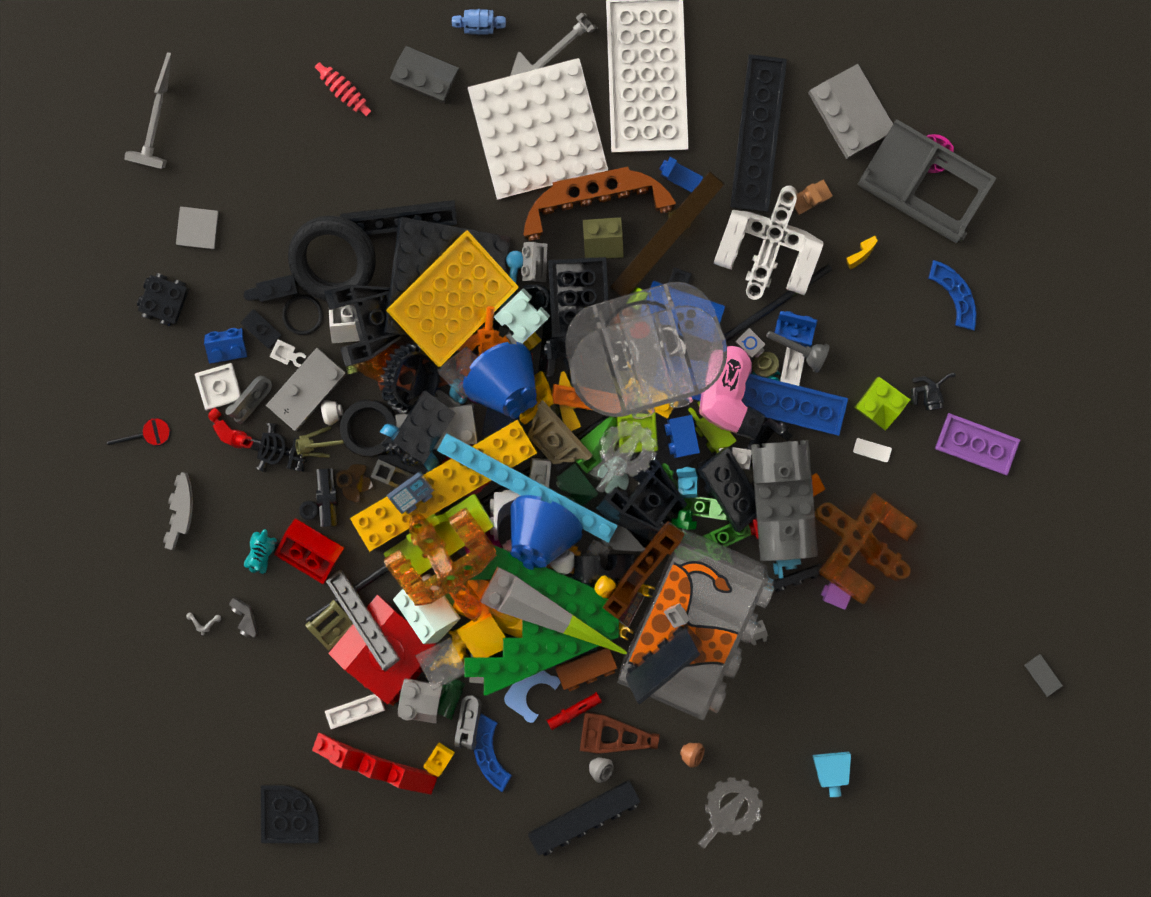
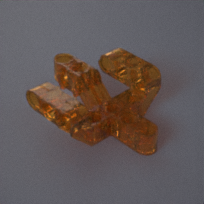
[815,493,918,604]
[384,508,496,619]

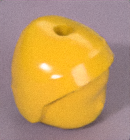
[594,575,616,598]

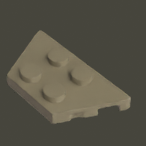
[528,400,592,464]

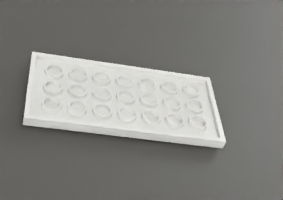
[606,0,688,153]

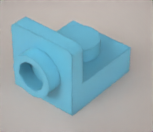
[677,467,699,498]
[773,559,801,579]

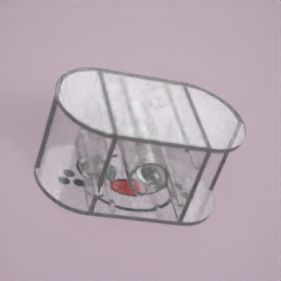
[565,282,727,419]

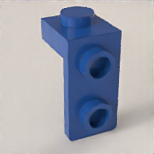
[659,157,703,193]

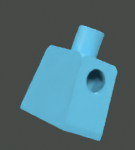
[813,751,851,797]

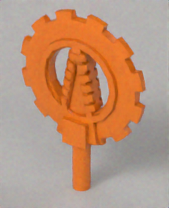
[456,306,510,376]

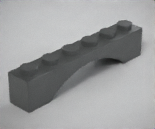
[371,459,486,511]

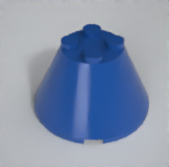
[463,342,537,419]
[510,495,583,570]

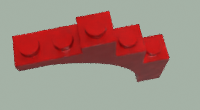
[312,733,437,795]

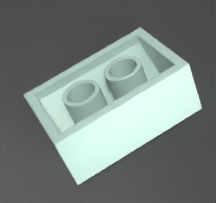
[393,574,461,644]

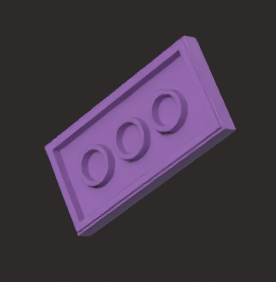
[935,413,1020,476]

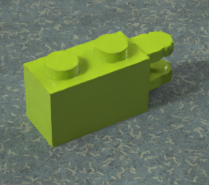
[688,401,736,454]

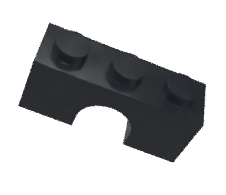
[574,553,634,583]

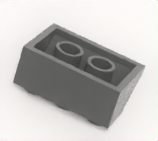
[390,46,459,104]

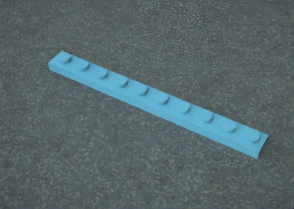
[437,433,618,543]

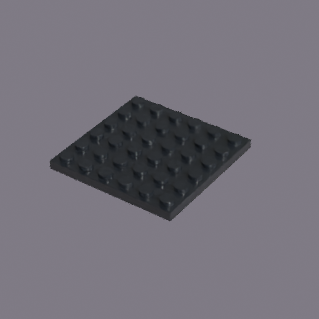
[384,217,510,348]

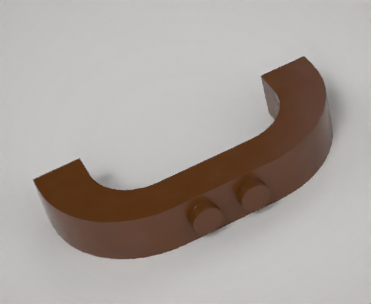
[603,521,685,619]

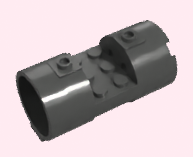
[751,440,818,561]

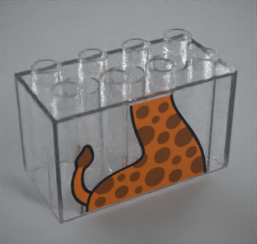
[617,529,774,721]

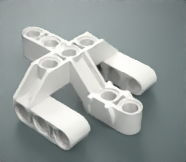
[713,186,823,300]

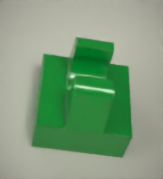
[671,510,697,530]

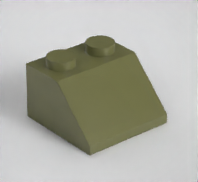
[583,217,623,259]

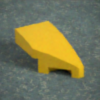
[847,236,878,270]

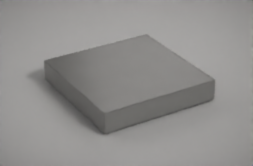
[176,207,219,249]

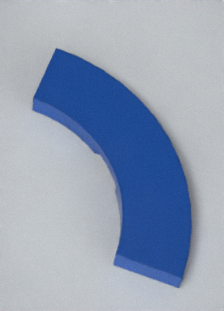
[928,260,976,331]
[474,713,512,792]

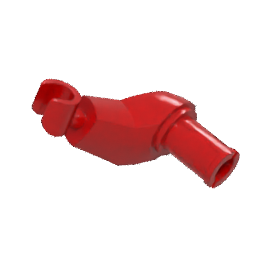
[208,408,253,448]

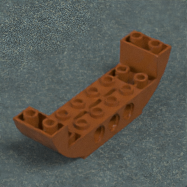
[524,167,676,241]

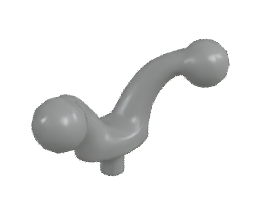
[186,613,222,635]

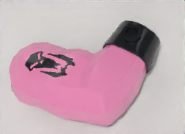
[699,346,765,440]

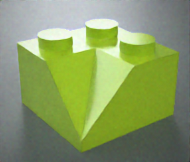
[855,377,910,431]

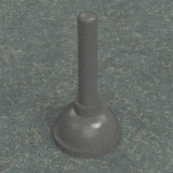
[766,331,830,373]

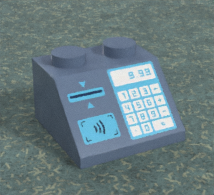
[386,472,434,514]

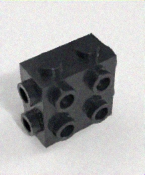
[137,273,189,326]

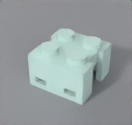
[494,288,550,343]

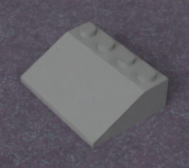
[808,64,893,159]

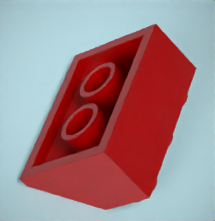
[274,518,344,584]

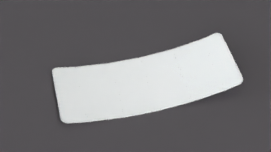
[853,438,892,462]

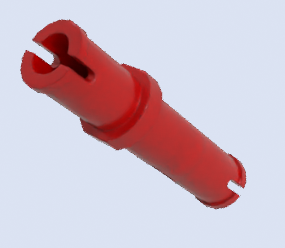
[546,692,602,731]

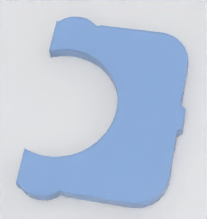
[504,671,561,723]

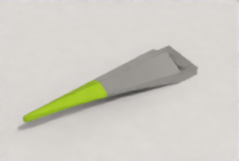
[480,567,627,654]

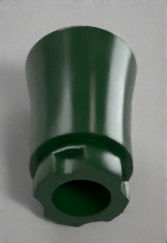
[437,676,465,720]

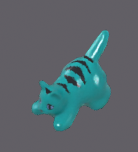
[244,529,278,574]

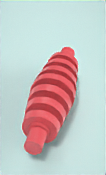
[315,62,371,117]

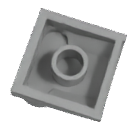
[398,678,443,723]

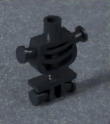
[248,423,307,473]

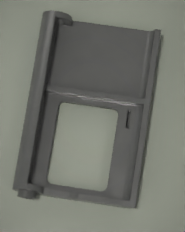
[857,119,996,243]

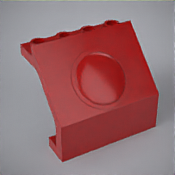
[328,595,442,706]

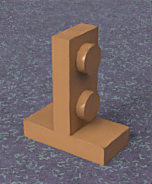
[789,179,833,215]

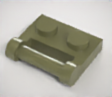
[305,600,353,651]

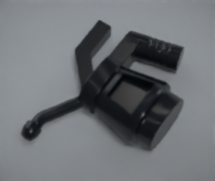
[910,373,956,411]

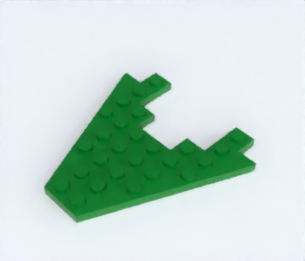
[464,542,619,695]

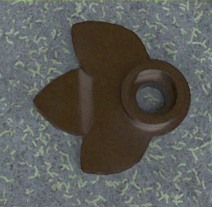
[335,464,373,502]

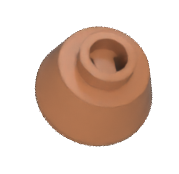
[680,743,705,768]

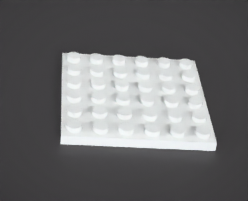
[468,58,608,199]

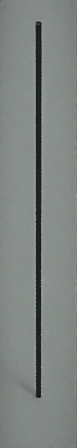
[306,264,832,622]

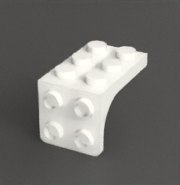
[490,490,521,540]

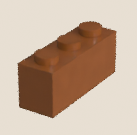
[555,647,617,691]

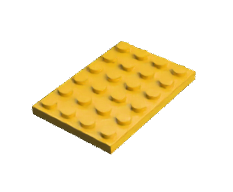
[386,230,519,367]

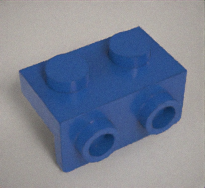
[774,311,818,347]
[204,328,247,364]

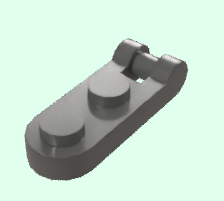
[226,376,272,424]
[454,696,481,750]

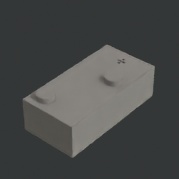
[266,348,347,431]
[395,404,479,449]

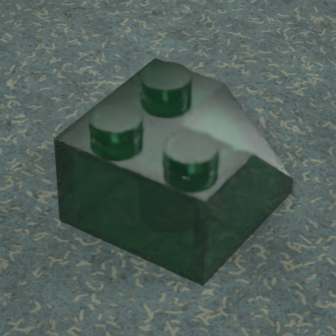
[556,463,598,506]

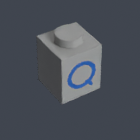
[735,328,766,358]

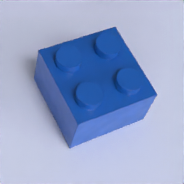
[664,415,700,458]

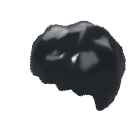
[521,284,551,312]

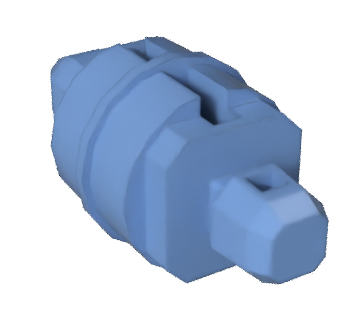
[452,9,506,35]

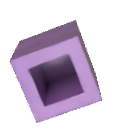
[821,582,853,610]

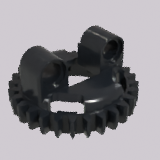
[380,343,443,414]

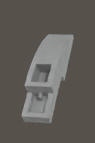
[163,472,193,550]

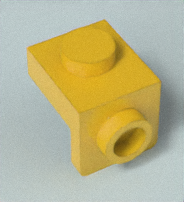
[423,742,455,777]

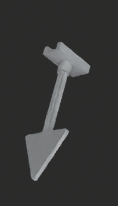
[510,13,598,76]
[124,52,171,169]

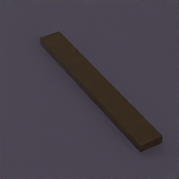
[610,171,724,299]

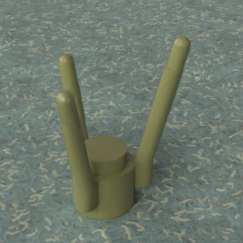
[296,426,344,458]

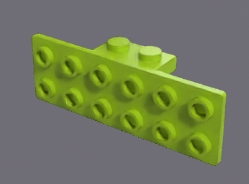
[384,494,494,586]

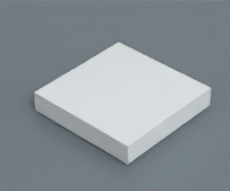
[195,363,241,411]

